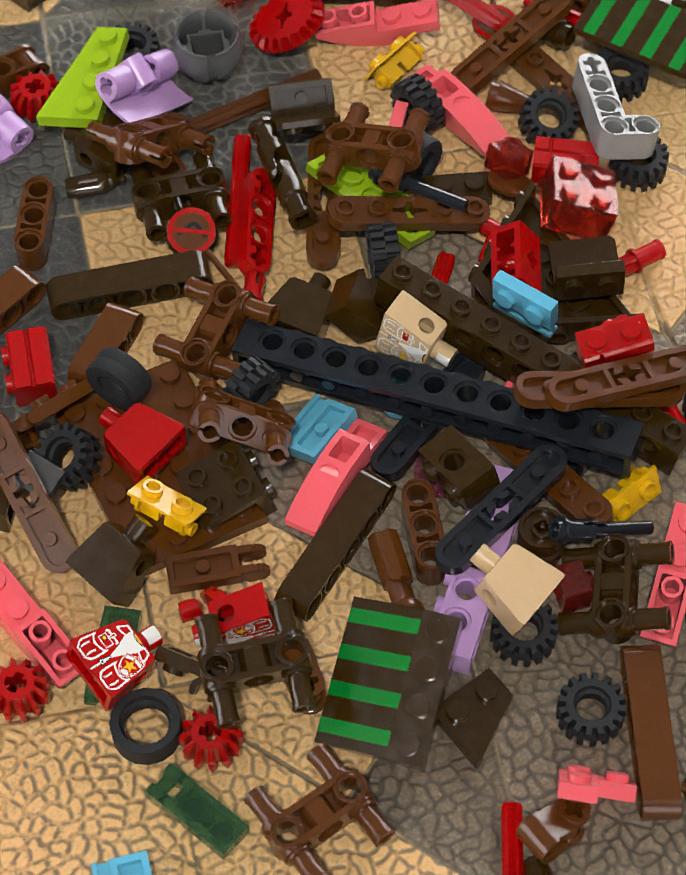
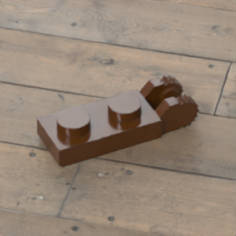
[164,543,271,595]

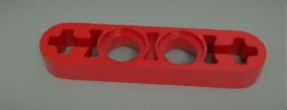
[237,167,275,279]

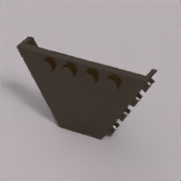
[468,180,640,344]

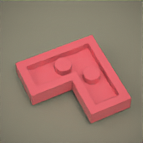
[557,764,637,804]

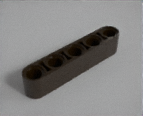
[46,250,213,320]
[274,468,396,622]

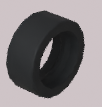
[109,688,183,765]

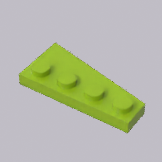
[36,27,130,128]
[305,154,436,249]

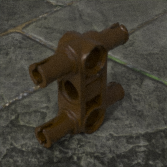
[130,152,232,241]
[557,533,675,645]
[195,598,316,730]

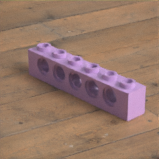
[434,464,520,676]

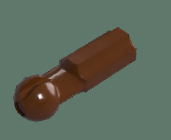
[367,528,425,609]

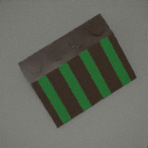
[573,0,686,80]
[314,596,463,772]

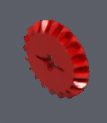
[249,0,325,53]

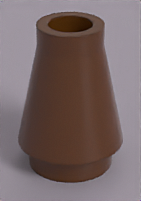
[485,80,530,113]

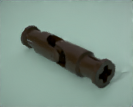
[248,116,317,230]

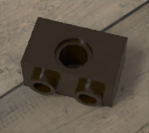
[418,425,501,512]

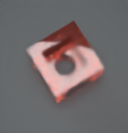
[484,137,534,180]
[553,559,594,613]

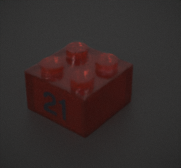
[540,155,618,238]

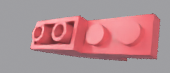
[314,0,440,46]
[413,64,510,157]
[285,418,388,537]
[639,502,686,647]
[0,560,79,689]

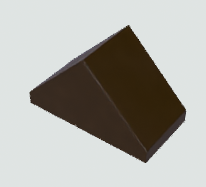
[324,268,382,343]

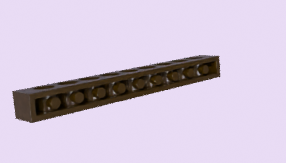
[374,255,686,476]

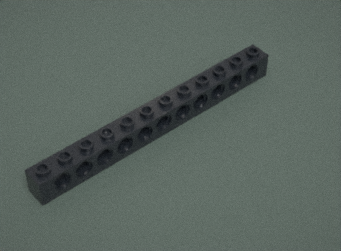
[231,319,644,477]

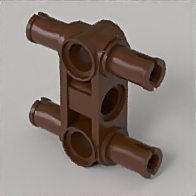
[316,102,430,193]
[86,112,215,168]
[152,276,281,380]
[187,377,296,466]
[244,743,395,875]

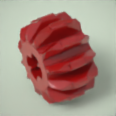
[10,69,59,124]
[0,657,51,723]
[178,704,244,773]

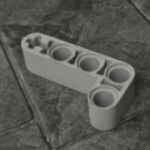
[572,53,661,160]

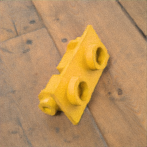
[364,31,425,90]
[602,465,662,521]
[127,475,207,537]

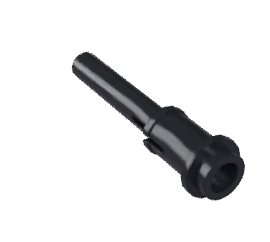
[368,169,469,212]
[548,515,654,545]

